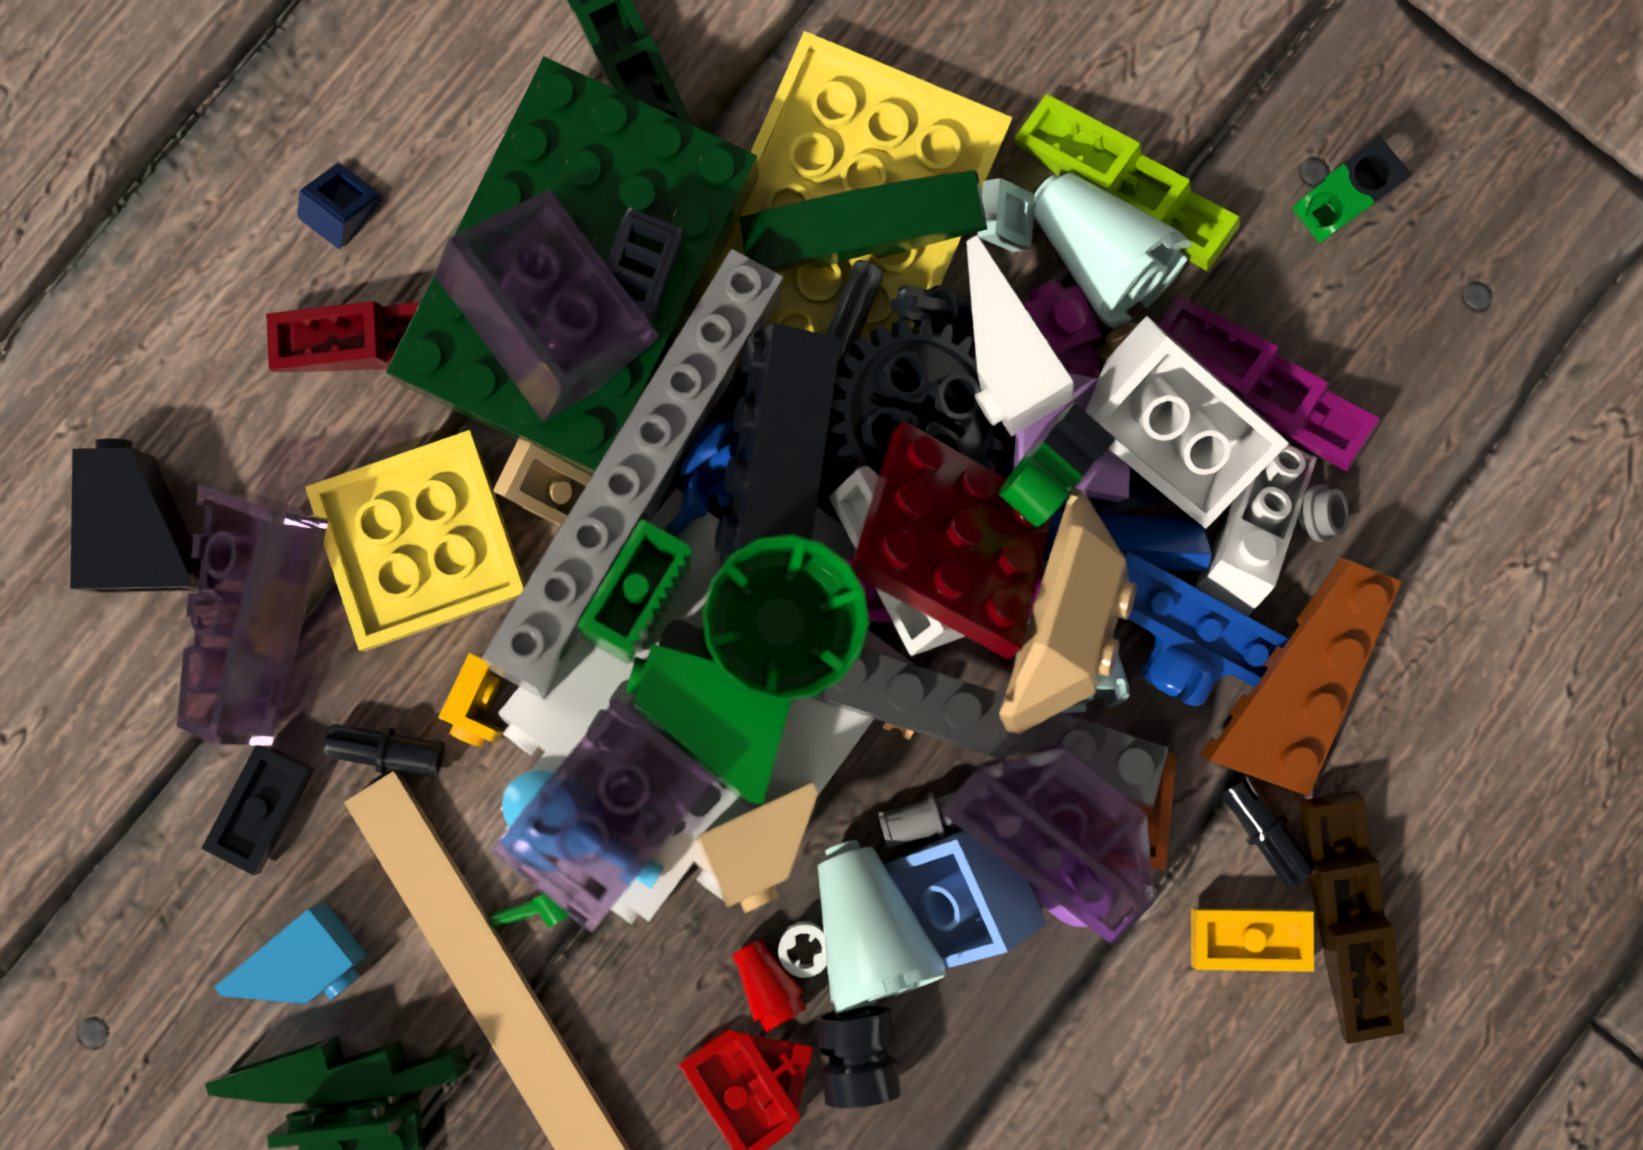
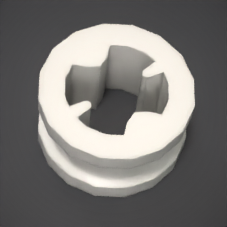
[778,921,827,978]

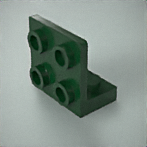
[267,1095,424,1150]

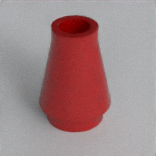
[732,938,807,1033]

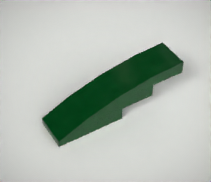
[567,0,694,126]
[739,170,988,273]
[205,1036,470,1104]

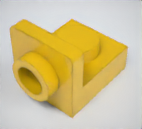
[438,653,505,748]

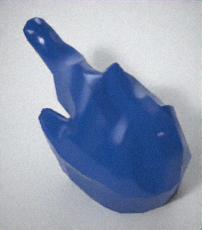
[666,420,739,536]

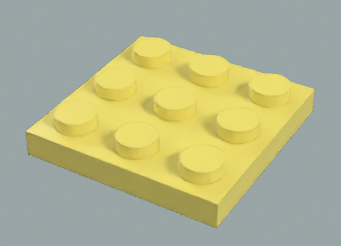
[305,430,526,651]

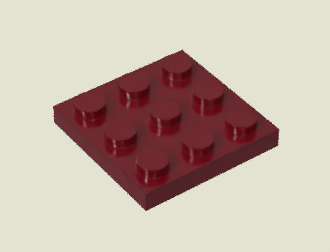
[851,421,1052,659]

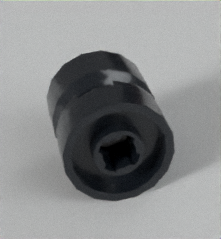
[815,1006,901,1108]

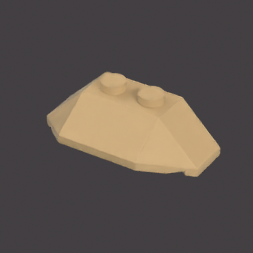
[999,488,1136,734]

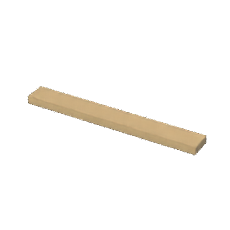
[344,770,630,1150]

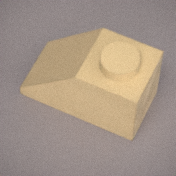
[696,782,818,913]

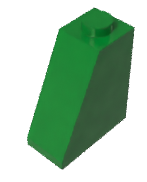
[626,644,792,809]

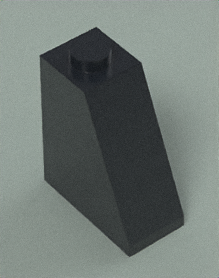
[70,438,210,593]

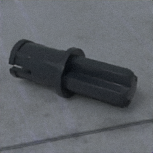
[890,285,973,332]
[323,724,445,779]
[1219,774,1313,888]

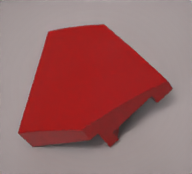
[677,1029,813,1150]

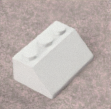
[1085,316,1289,529]

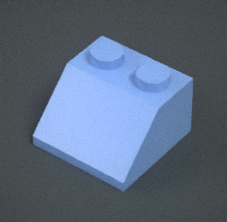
[883,815,1047,969]

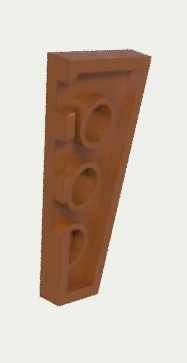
[1200,558,1402,796]

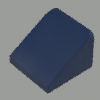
[297,162,382,249]

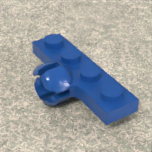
[1119,547,1289,707]

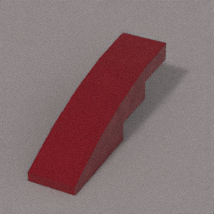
[266,301,420,372]

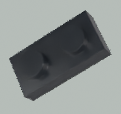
[201,743,315,875]

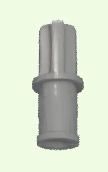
[878,784,997,849]

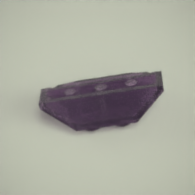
[941,742,1154,946]

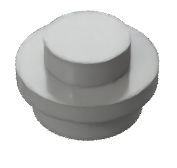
[1298,484,1349,542]

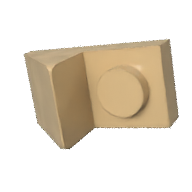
[493,438,592,527]

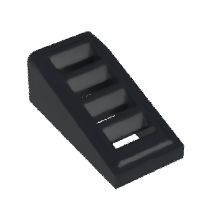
[584,208,687,351]

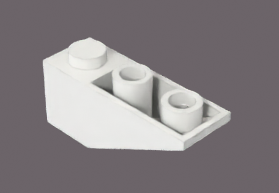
[1195,444,1317,616]

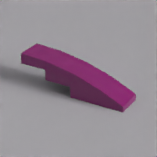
[1158,294,1380,472]

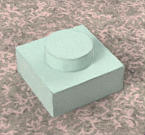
[977,178,1035,252]

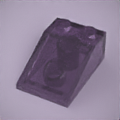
[491,698,717,932]

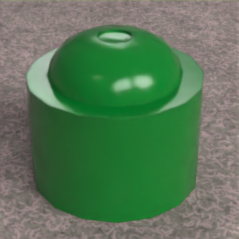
[703,535,868,701]

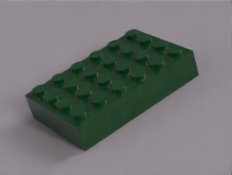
[386,56,759,476]

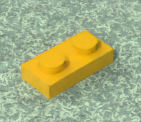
[1191,907,1314,972]

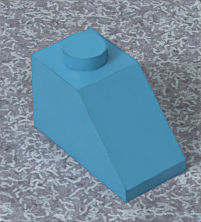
[214,902,369,1004]

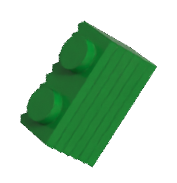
[577,519,692,664]

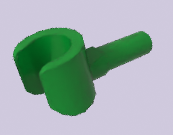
[489,887,576,928]

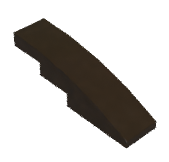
[1299,791,1405,1044]

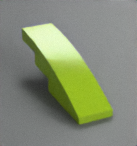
[1014,94,1240,272]

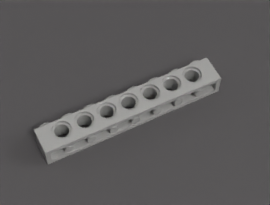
[482,249,783,700]

